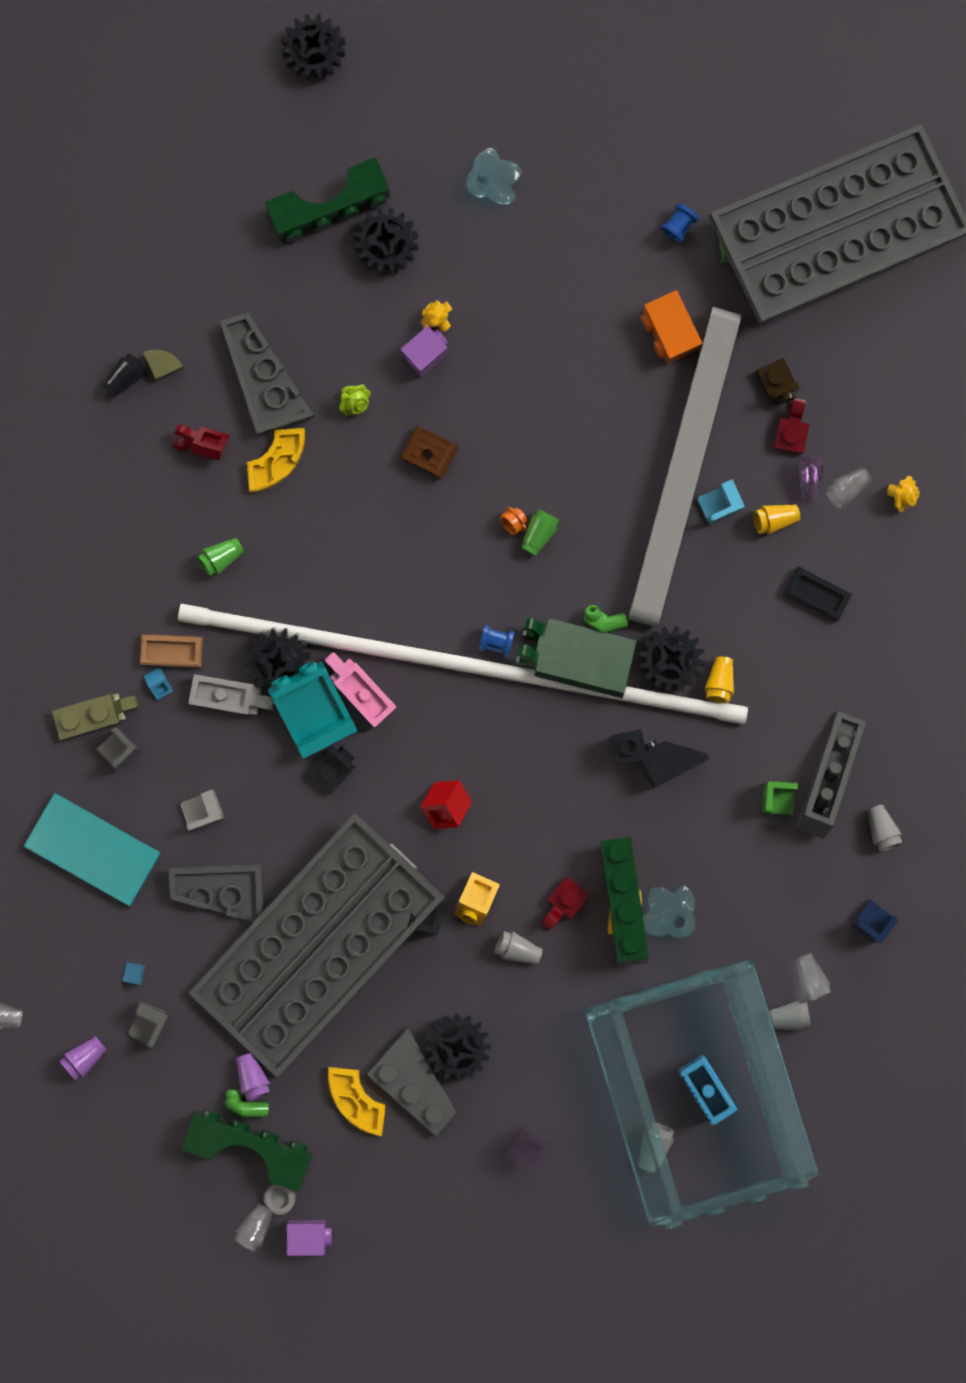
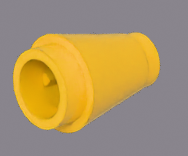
[753,504,800,535]
[704,656,734,703]

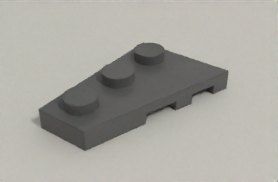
[367,1028,456,1136]

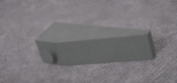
[795,711,866,839]

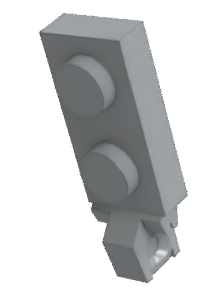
[188,674,275,715]

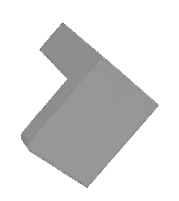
[181,790,225,832]

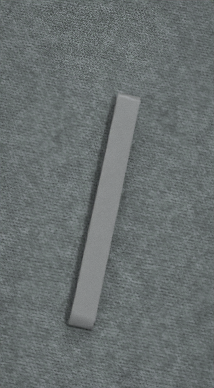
[628,307,742,628]

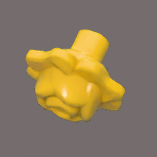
[421,301,452,332]
[887,476,920,513]

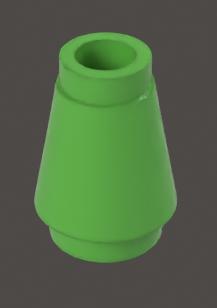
[521,509,560,556]
[197,537,244,577]

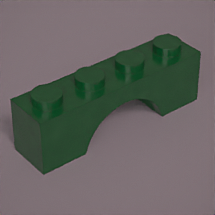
[265,157,390,243]
[599,837,649,967]
[181,1109,313,1192]

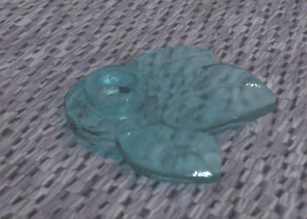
[466,148,521,205]
[643,885,696,939]

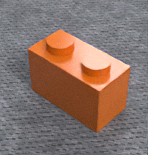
[640,290,703,365]

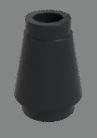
[102,353,147,397]

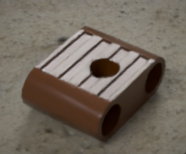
[400,426,459,479]

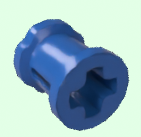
[660,203,699,244]
[479,625,515,658]

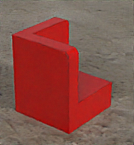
[420,780,472,829]

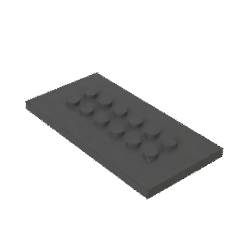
[708,124,966,324]
[189,813,445,1078]

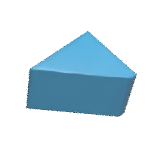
[144,667,173,700]
[123,962,145,985]

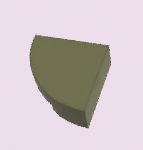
[143,350,184,381]

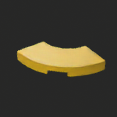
[247,428,305,494]
[328,1067,386,1136]

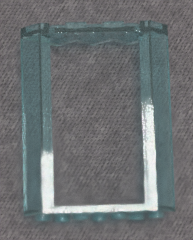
[584,959,819,1230]

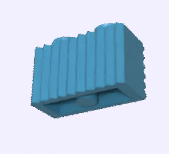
[677,1055,738,1125]

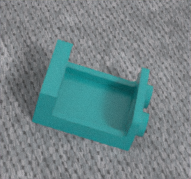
[267,661,357,759]

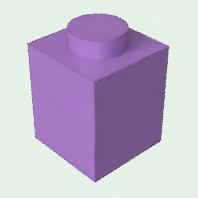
[400,326,448,377]
[287,1220,332,1256]

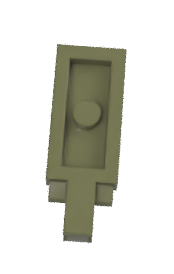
[52,693,140,741]

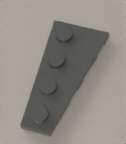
[220,312,315,436]

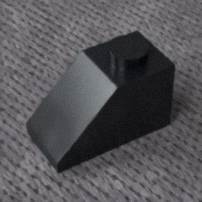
[639,739,710,789]

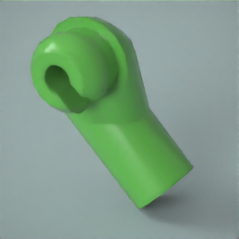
[584,605,628,633]
[224,1089,268,1117]

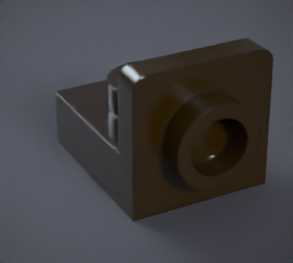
[755,358,801,405]

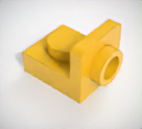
[454,872,500,926]

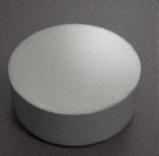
[264,1183,296,1215]

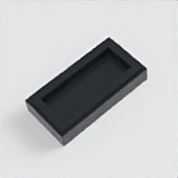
[784,566,852,622]

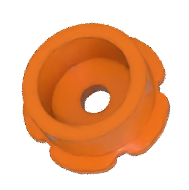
[499,507,527,535]

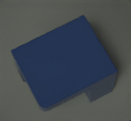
[851,900,899,943]

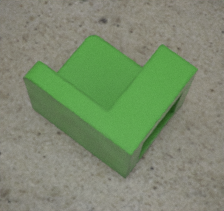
[762,781,798,815]

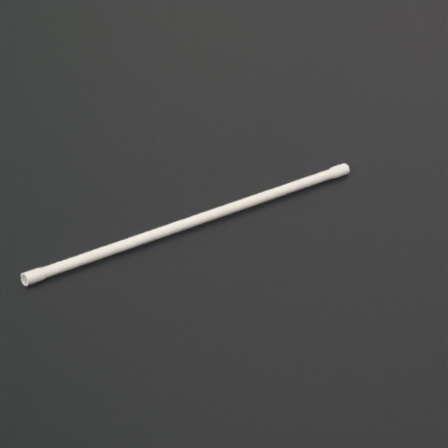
[178,603,748,725]

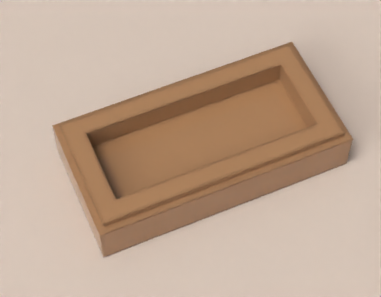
[140,634,203,668]

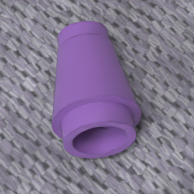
[59,1036,107,1080]
[235,1053,270,1101]

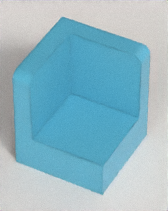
[698,479,745,526]

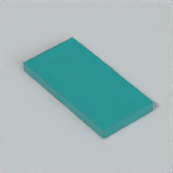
[24,793,161,906]

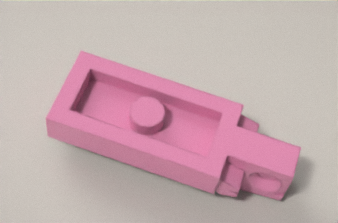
[325,652,397,728]

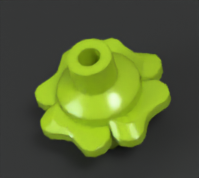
[338,384,371,416]

